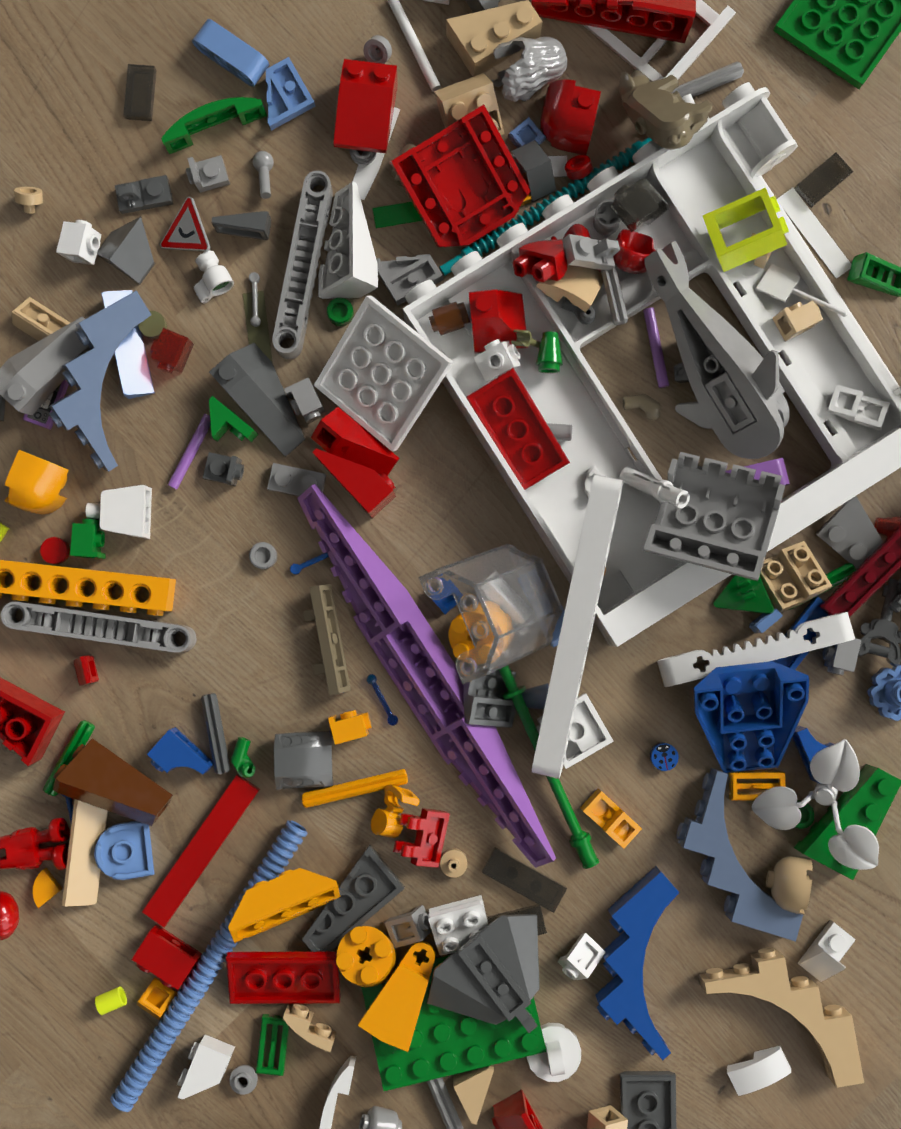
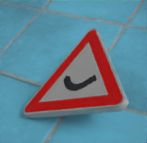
[160,197,210,252]

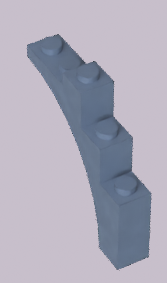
[49,290,151,472]
[676,768,803,942]

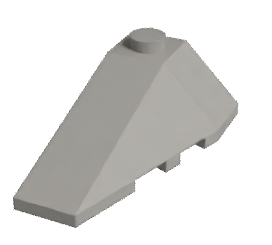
[0,317,91,415]

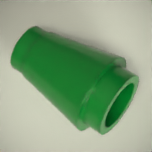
[536,331,563,373]

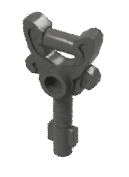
[858,579,901,667]

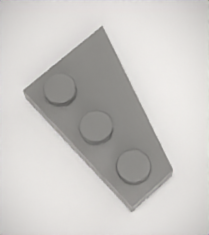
[816,496,883,569]

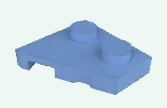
[266,57,316,131]

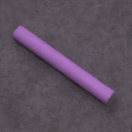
[643,307,669,388]
[168,414,211,489]

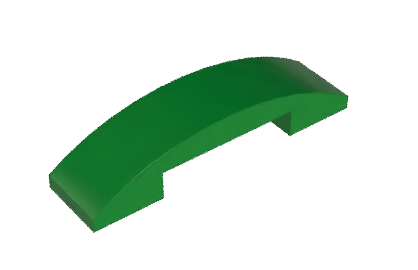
[161,97,267,154]

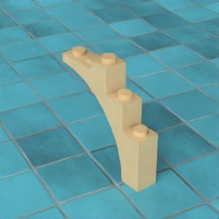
[699,948,864,1088]

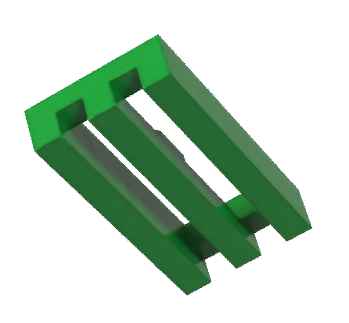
[256,1014,289,1076]

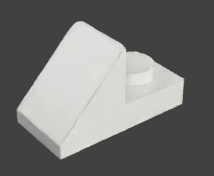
[798,920,856,982]

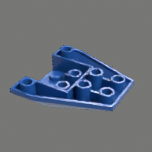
[694,661,809,773]

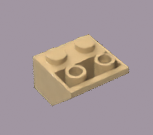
[434,73,505,135]

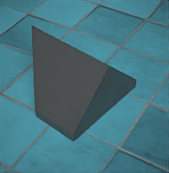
[97,216,155,284]

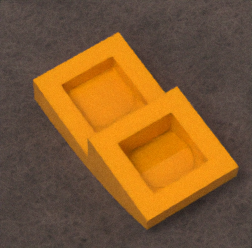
[580,788,642,849]

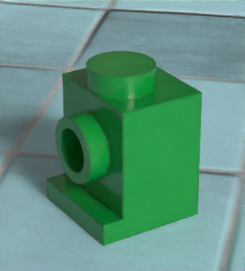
[70,519,106,559]

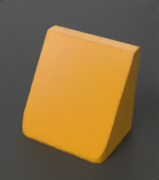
[137,978,177,1020]

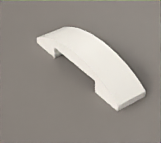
[320,1056,356,1129]

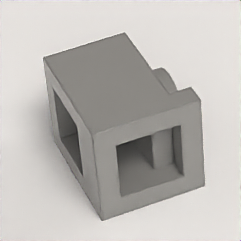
[284,377,325,423]
[823,638,861,675]

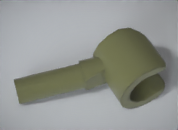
[511,329,541,348]

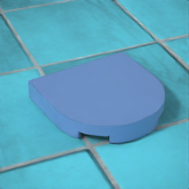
[94,821,155,880]

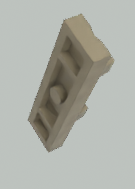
[303,585,351,695]

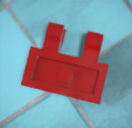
[393,808,450,868]

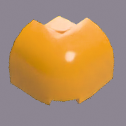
[4,450,69,515]

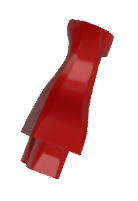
[512,224,591,283]

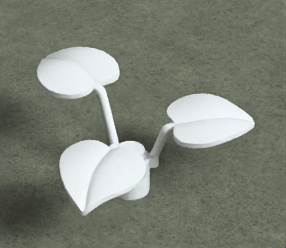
[752,739,879,870]

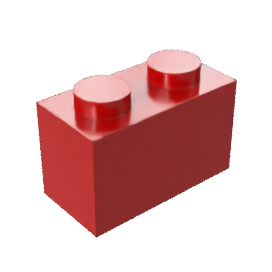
[131,924,202,990]

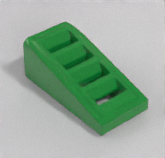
[847,252,901,297]

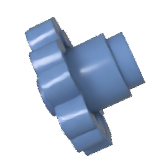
[867,665,901,721]

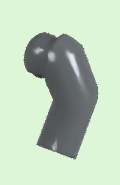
[561,297,596,325]

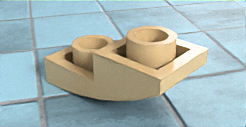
[283,1004,336,1052]

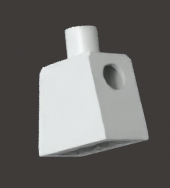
[86,485,152,539]

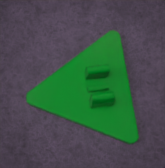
[714,575,774,614]

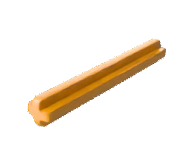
[302,769,408,808]

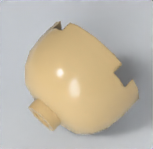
[766,856,812,915]

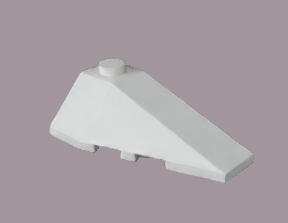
[319,181,378,299]

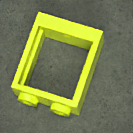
[703,187,789,272]

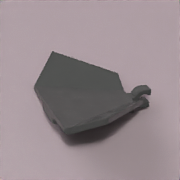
[427,914,540,1033]

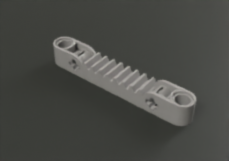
[272,171,333,359]
[1,602,197,653]

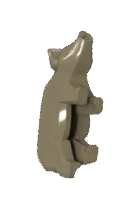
[619,70,712,150]

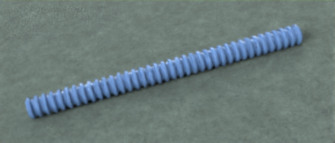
[110,820,308,1112]

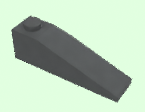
[209,343,306,457]

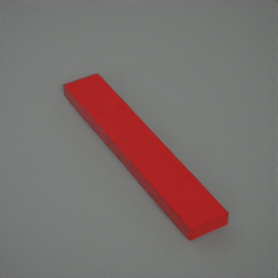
[142,774,260,927]

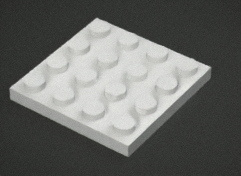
[314,296,454,451]

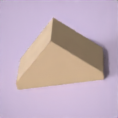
[453,1065,494,1125]

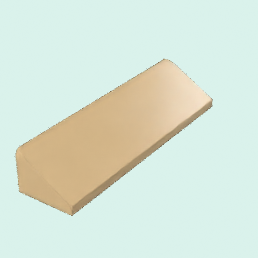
[12,297,116,374]
[62,799,108,907]

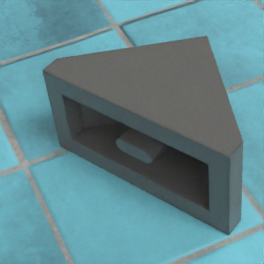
[510,140,556,202]

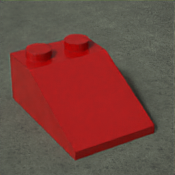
[333,59,398,154]
[312,448,396,518]

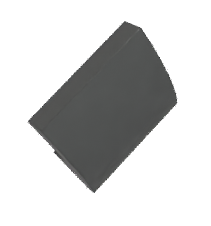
[463,665,516,728]

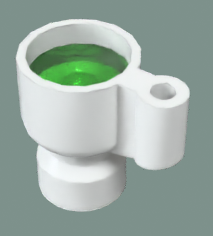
[194,251,234,303]

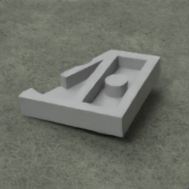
[376,254,444,306]

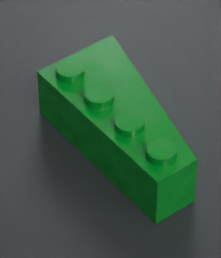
[794,764,901,880]

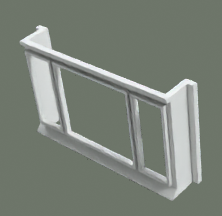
[583,0,736,82]

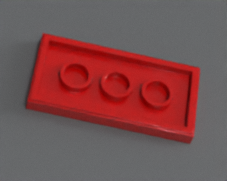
[466,368,570,490]
[226,952,341,1004]

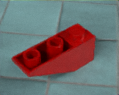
[311,407,400,476]

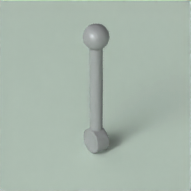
[249,272,261,327]

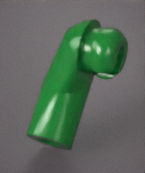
[231,737,256,778]

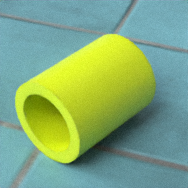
[95,986,127,1015]

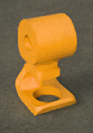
[371,785,420,838]

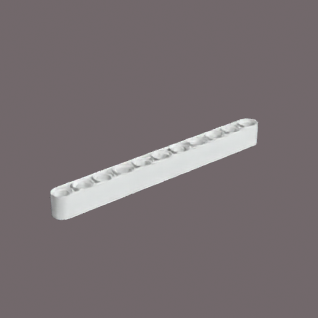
[532,474,623,779]

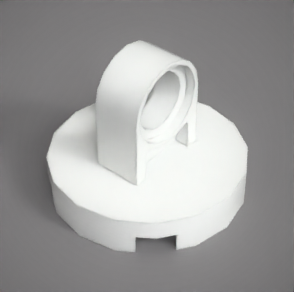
[527,1023,581,1082]

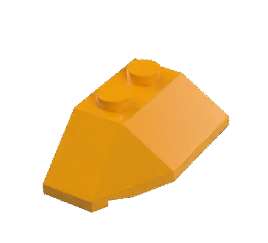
[228,868,340,943]

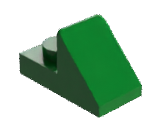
[209,396,258,442]

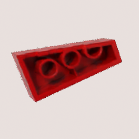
[0,677,65,767]

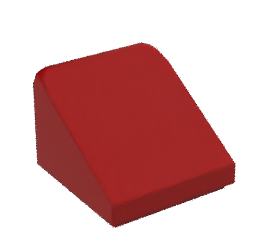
[74,655,99,686]

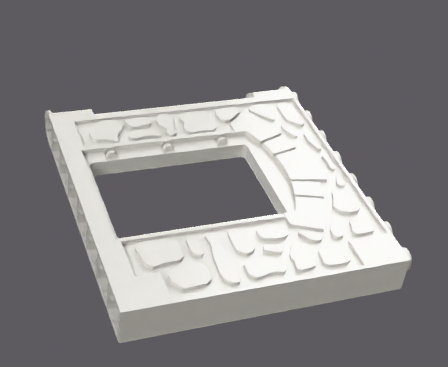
[403,82,901,647]

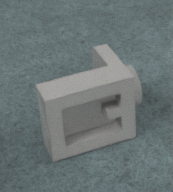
[186,155,230,193]
[384,905,432,948]

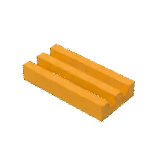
[729,772,786,801]

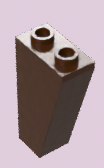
[53,738,173,826]

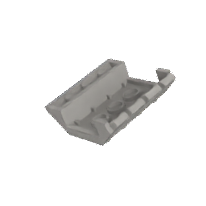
[643,452,785,581]

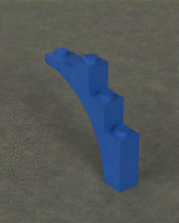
[595,866,679,1060]

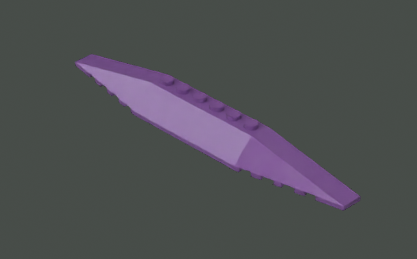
[297,484,556,868]

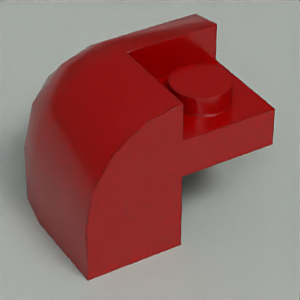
[540,79,601,155]

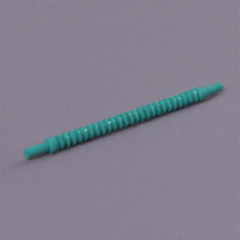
[439,137,652,276]

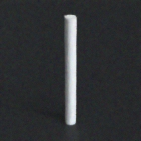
[387,0,441,92]

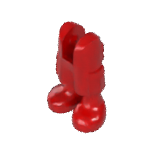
[0,818,70,870]

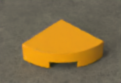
[33,867,63,908]

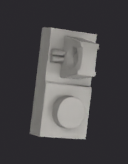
[562,234,620,271]

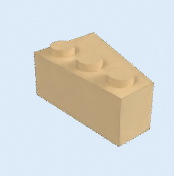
[446,0,543,77]

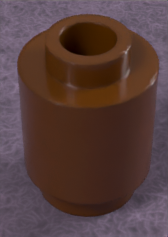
[429,302,470,336]

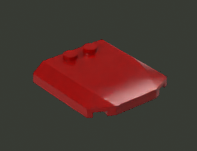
[390,104,530,247]

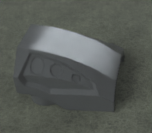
[274,731,334,790]

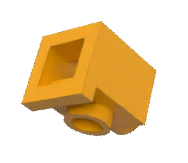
[328,710,372,745]

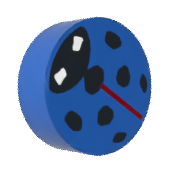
[650,743,679,771]

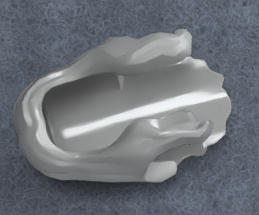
[492,37,567,102]

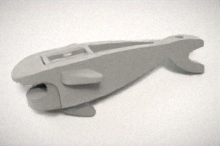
[644,240,789,459]

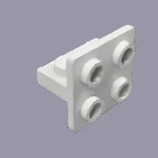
[428,895,489,956]

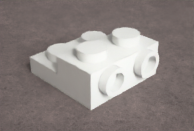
[536,693,614,769]

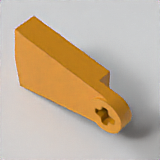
[358,941,436,1052]

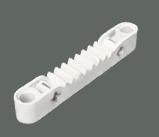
[657,612,855,687]

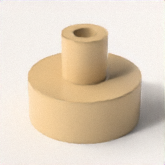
[14,187,43,214]
[440,848,467,878]

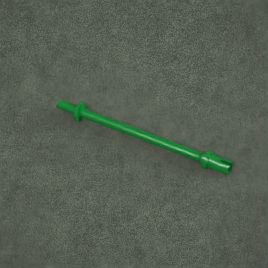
[498,664,599,869]

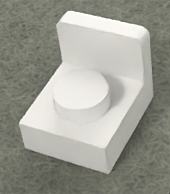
[558,933,606,980]

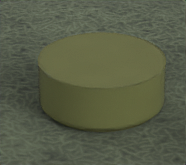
[138,311,167,339]

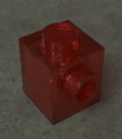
[150,328,194,374]

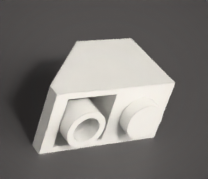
[177,1035,235,1100]

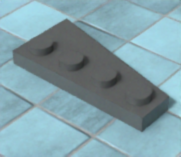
[302,845,405,952]

